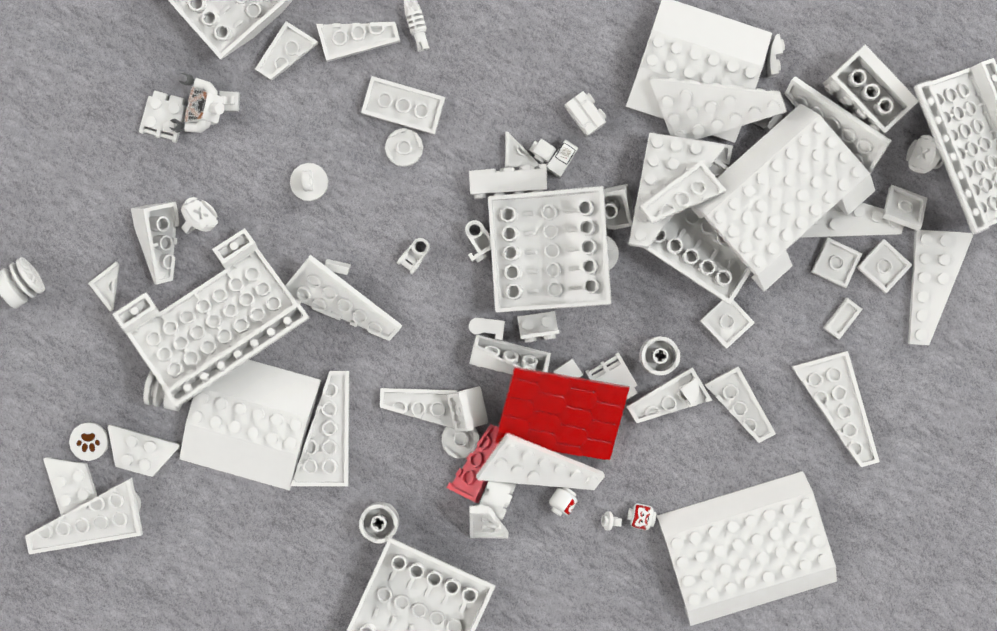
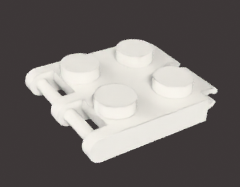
[139,90,187,143]
[585,353,638,399]

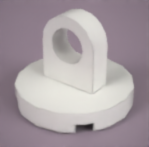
[906,135,943,174]
[290,163,329,201]
[181,197,218,234]

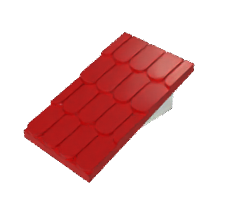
[495,367,630,460]

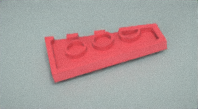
[446,424,499,503]

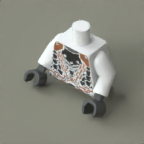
[170,73,225,133]

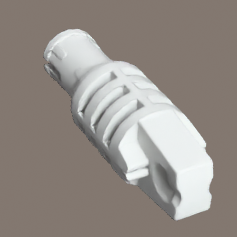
[404,0,430,52]

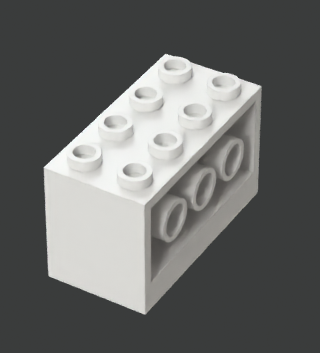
[823,45,919,134]

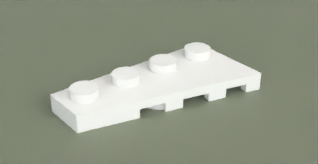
[704,366,776,443]

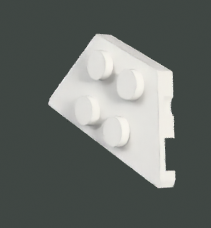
[108,425,181,477]
[43,457,97,516]

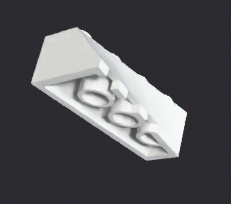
[469,164,547,199]
[469,335,551,374]

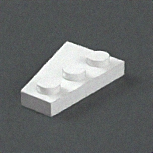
[255,21,319,80]

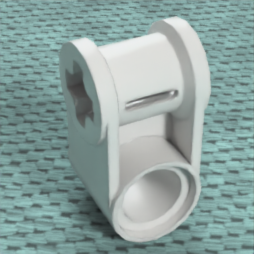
[397,238,430,275]

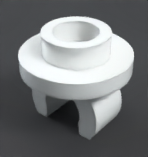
[601,511,622,531]

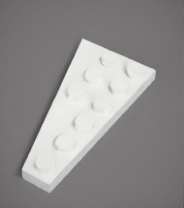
[784,77,891,175]
[799,203,904,238]
[290,371,350,486]
[476,433,605,490]

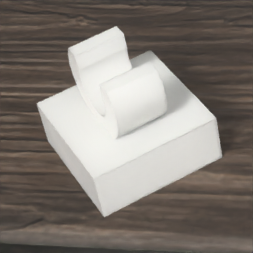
[219,91,240,112]

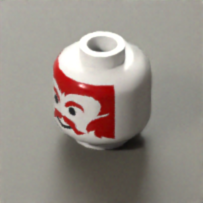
[549,488,577,516]
[627,503,656,530]

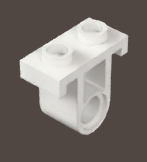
[465,220,491,263]

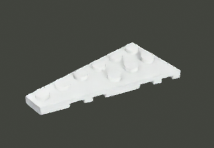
[908,230,974,345]
[285,255,402,341]
[791,351,880,467]
[25,478,143,554]

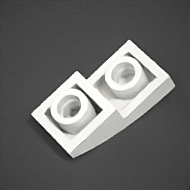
[767,34,785,78]

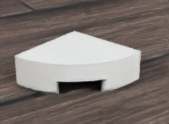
[680,378,699,405]

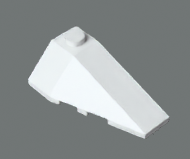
[604,184,633,230]
[131,202,179,285]

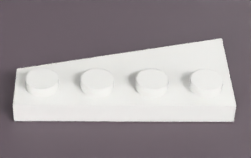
[316,22,401,62]
[639,160,726,223]
[626,367,712,423]
[380,388,457,429]

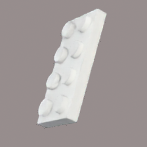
[361,76,445,135]

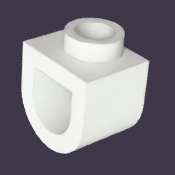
[529,139,557,164]

